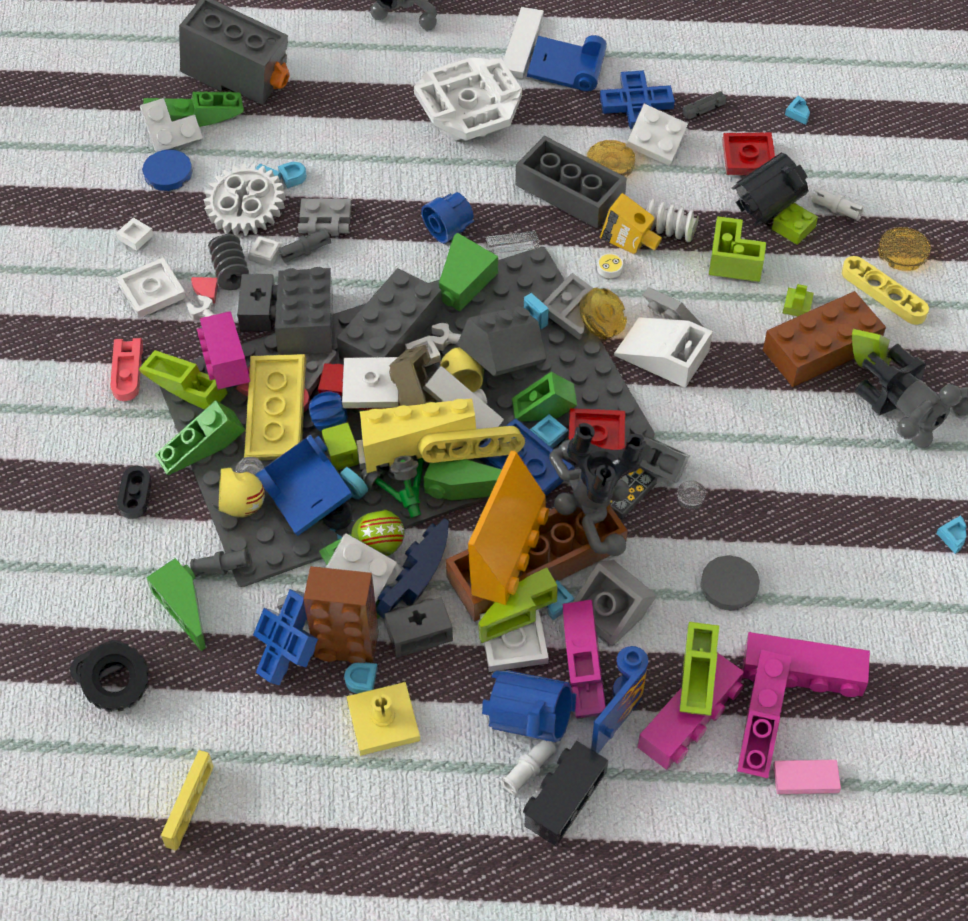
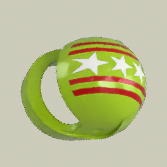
[351,509,405,556]

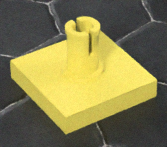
[346,682,420,756]

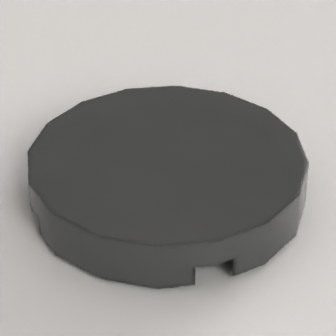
[700,555,760,611]

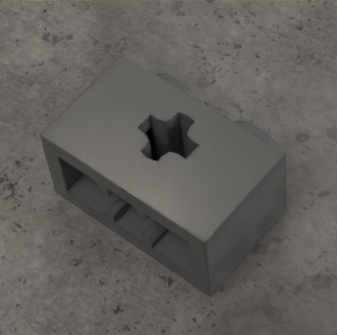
[237,274,278,331]
[385,597,453,658]

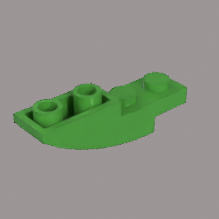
[143,92,244,127]

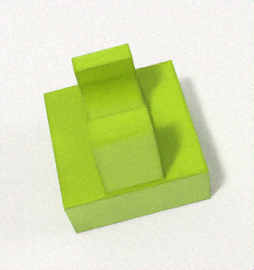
[782,284,814,317]

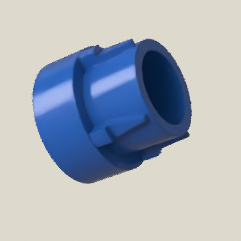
[421,192,474,243]

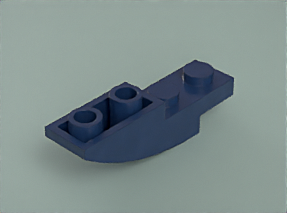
[376,518,449,619]

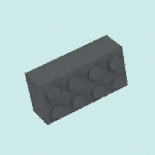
[515,135,627,228]
[275,267,333,355]
[337,268,442,360]

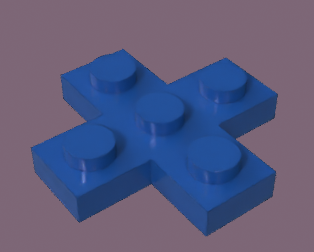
[600,70,675,129]
[253,589,318,685]

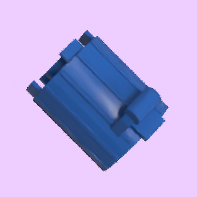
[482,670,577,743]

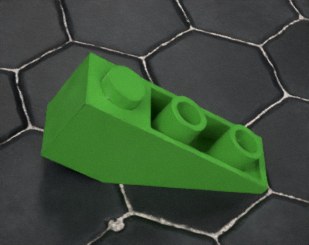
[155,400,246,475]

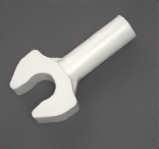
[187,295,216,321]
[430,323,461,351]

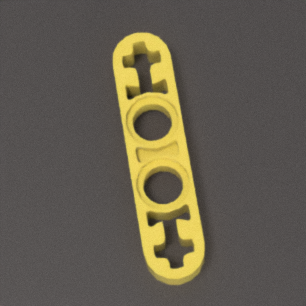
[842,256,929,325]
[417,426,525,463]

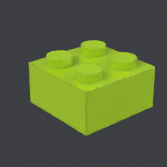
[772,203,818,245]

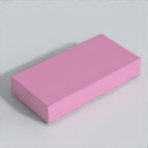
[773,760,841,794]

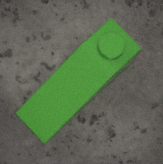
[424,459,502,501]
[146,558,206,651]

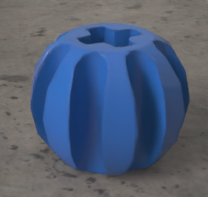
[309,391,348,431]

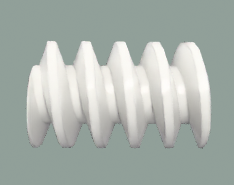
[646,198,699,242]

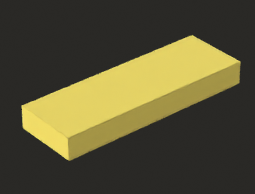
[161,750,214,850]

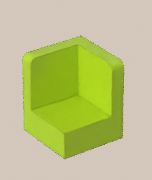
[322,423,359,471]

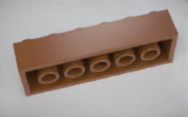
[446,504,628,622]

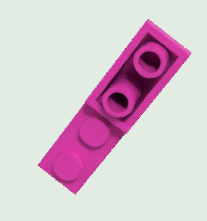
[563,600,606,719]
[737,650,792,778]

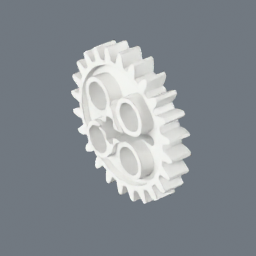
[204,164,286,236]

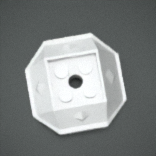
[414,58,522,141]

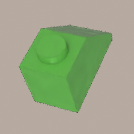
[512,372,577,422]

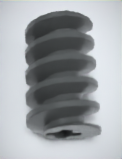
[208,234,249,290]

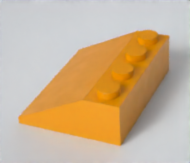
[468,450,549,605]

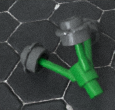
[360,455,430,518]

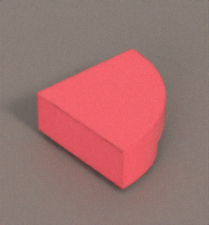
[191,277,218,303]

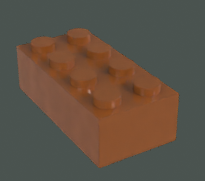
[763,291,886,387]
[303,566,379,664]

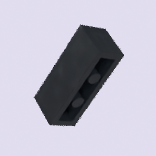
[523,740,608,847]

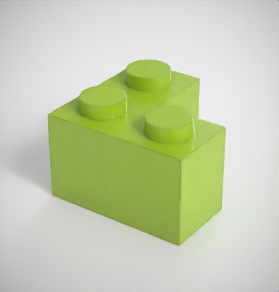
[709,216,766,282]

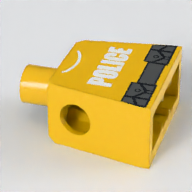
[600,193,662,254]

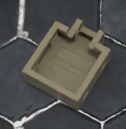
[389,345,438,406]

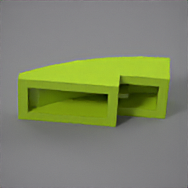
[852,329,891,369]
[139,350,227,409]
[478,568,558,643]
[679,622,719,716]

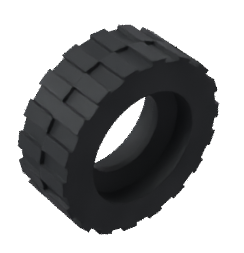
[80,642,148,712]

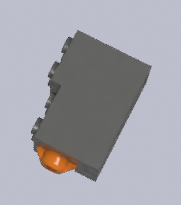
[179,0,290,105]

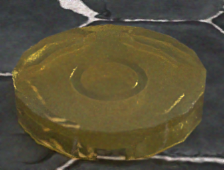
[587,140,635,176]
[878,227,931,271]
[580,287,627,339]

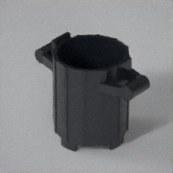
[731,152,809,226]

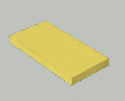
[244,354,306,461]

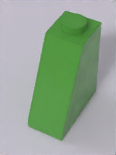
[439,233,498,311]

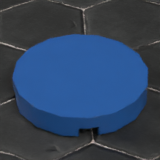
[142,149,193,191]

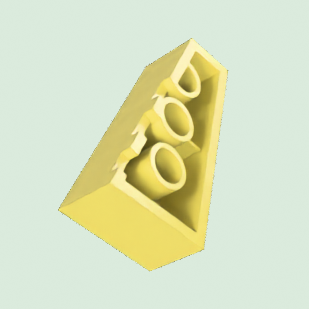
[360,398,476,473]

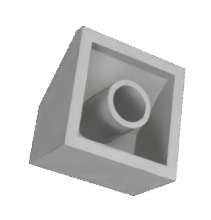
[573,560,657,645]

